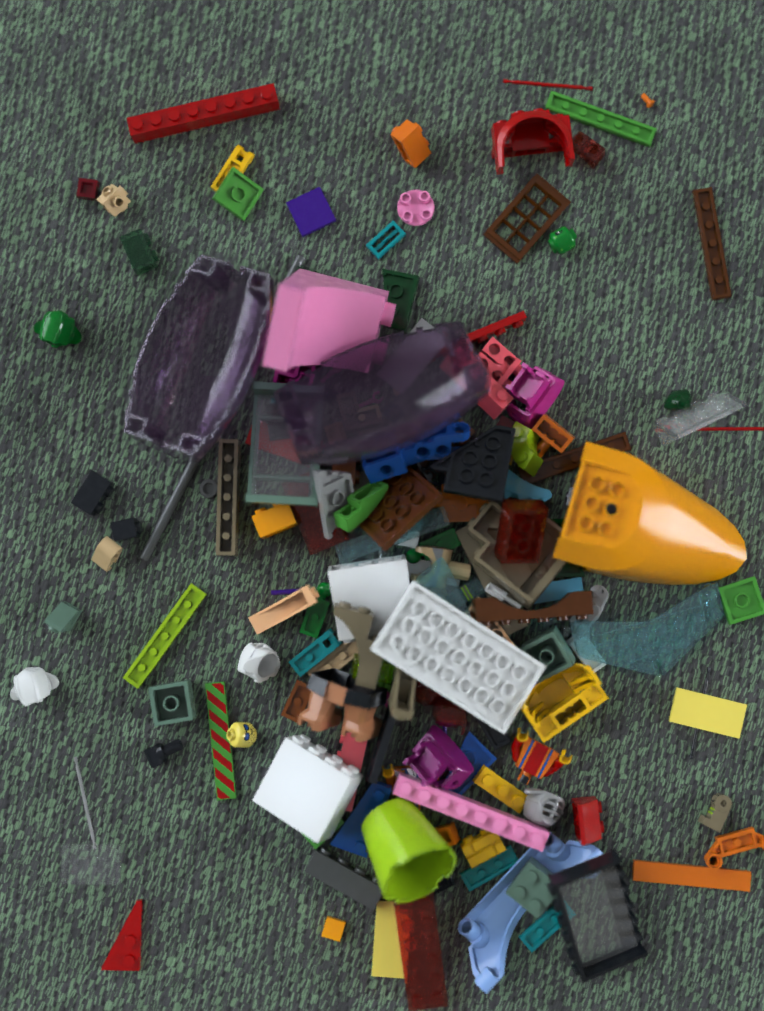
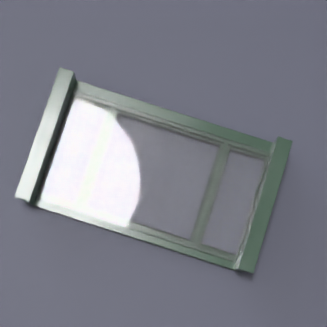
[245,381,324,508]

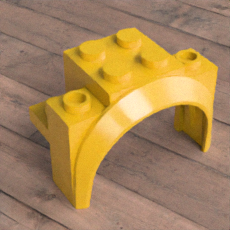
[520,663,609,743]

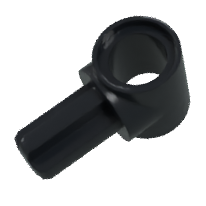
[144,739,183,768]

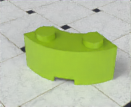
[511,421,544,477]

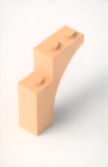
[248,585,320,635]

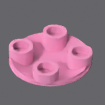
[397,190,435,226]

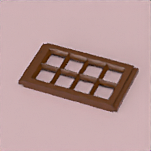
[483,174,571,264]

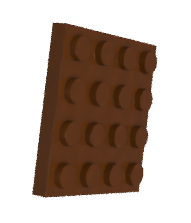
[358,465,444,552]

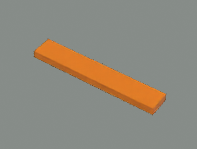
[632,859,751,892]

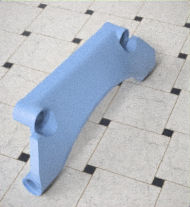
[458,831,604,993]

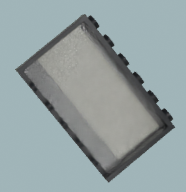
[547,848,648,983]

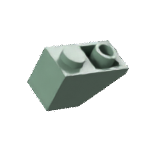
[44,601,82,633]

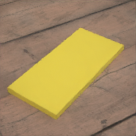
[669,687,747,739]
[371,900,412,979]

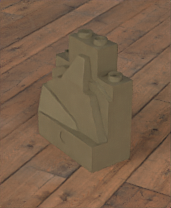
[467,499,567,610]

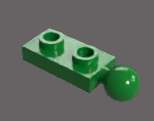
[406,528,461,564]
[299,582,331,639]

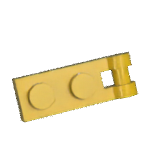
[211,145,255,192]

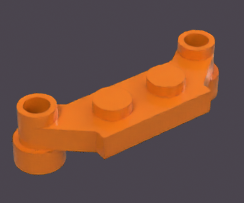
[704,826,764,870]

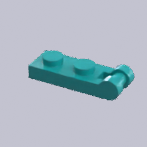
[288,628,342,677]

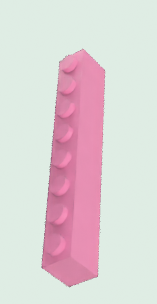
[392,771,550,852]

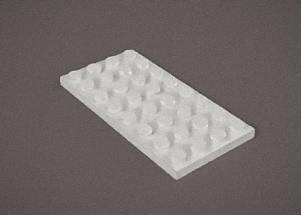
[370,581,547,734]

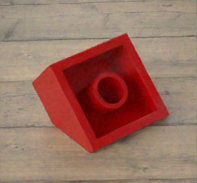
[571,796,604,846]

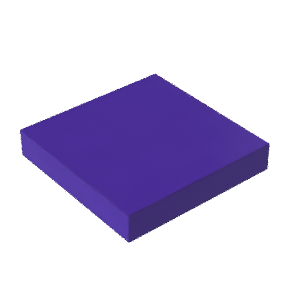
[286,187,336,238]

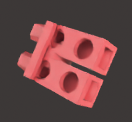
[474,336,522,391]

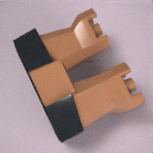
[298,668,388,742]

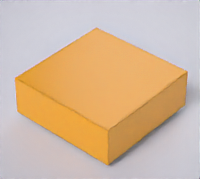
[321,915,346,942]

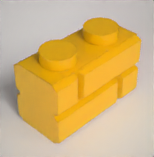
[460,829,506,868]

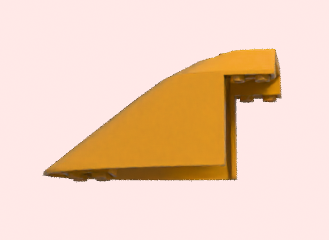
[553,441,747,585]

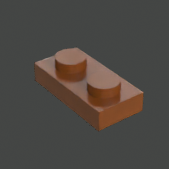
[281,679,311,723]

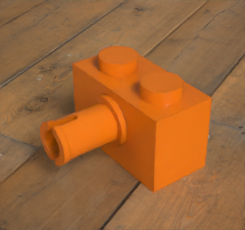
[390,119,431,168]
[531,414,575,457]

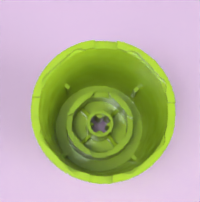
[361,798,456,904]

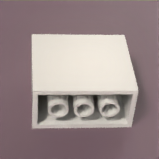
[328,554,410,643]
[252,734,364,843]

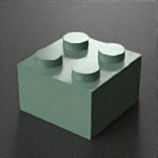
[520,625,576,683]
[148,679,197,727]
[506,856,562,919]

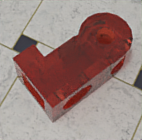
[572,132,606,169]

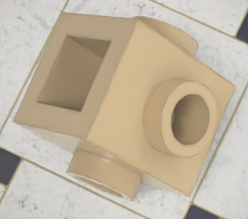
[96,184,131,217]

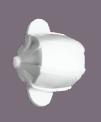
[237,643,281,683]
[10,667,59,706]

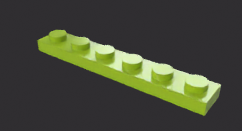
[123,583,207,689]

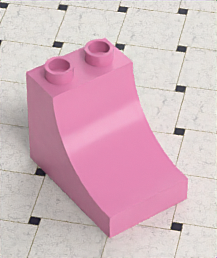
[262,269,396,373]

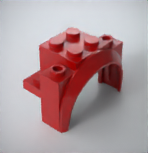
[491,108,575,175]

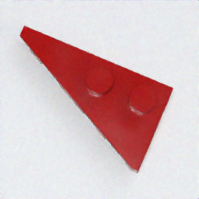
[102,899,143,971]

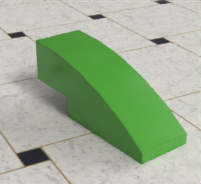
[333,481,389,532]

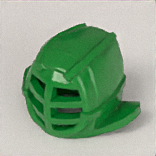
[33,310,82,348]

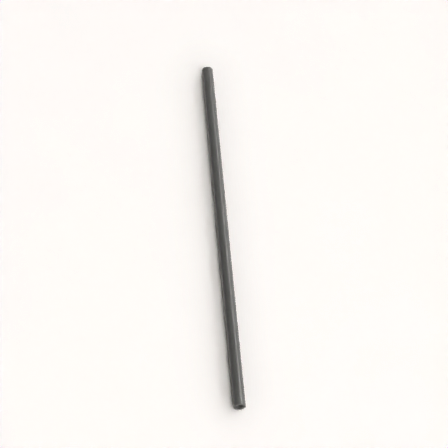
[139,255,305,561]

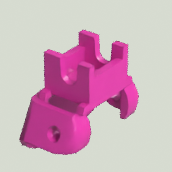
[505,362,565,429]

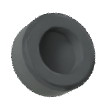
[199,479,218,498]

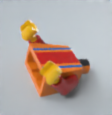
[511,727,573,785]

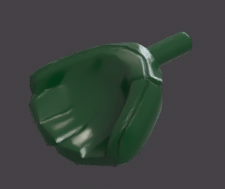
[664,389,692,410]

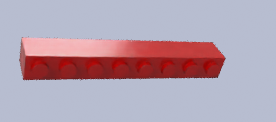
[126,83,280,144]

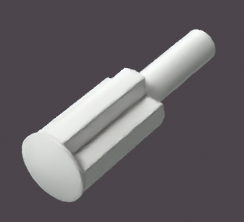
[484,582,522,609]

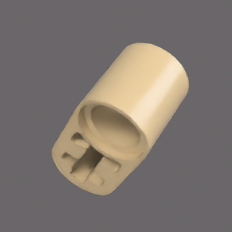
[91,536,123,572]

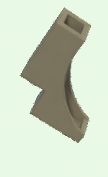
[333,601,383,690]
[388,665,417,721]

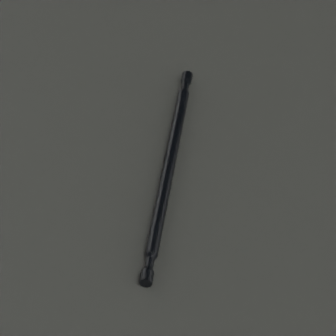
[689,667,711,759]

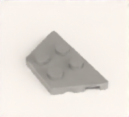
[313,469,354,539]

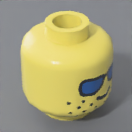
[226,722,257,748]

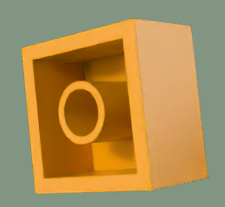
[251,504,299,539]

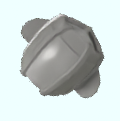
[523,788,565,827]

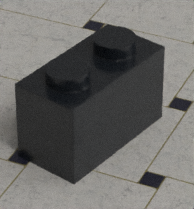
[71,470,115,516]

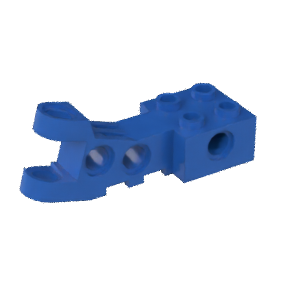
[360,422,470,484]

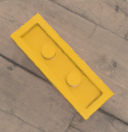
[472,764,528,814]

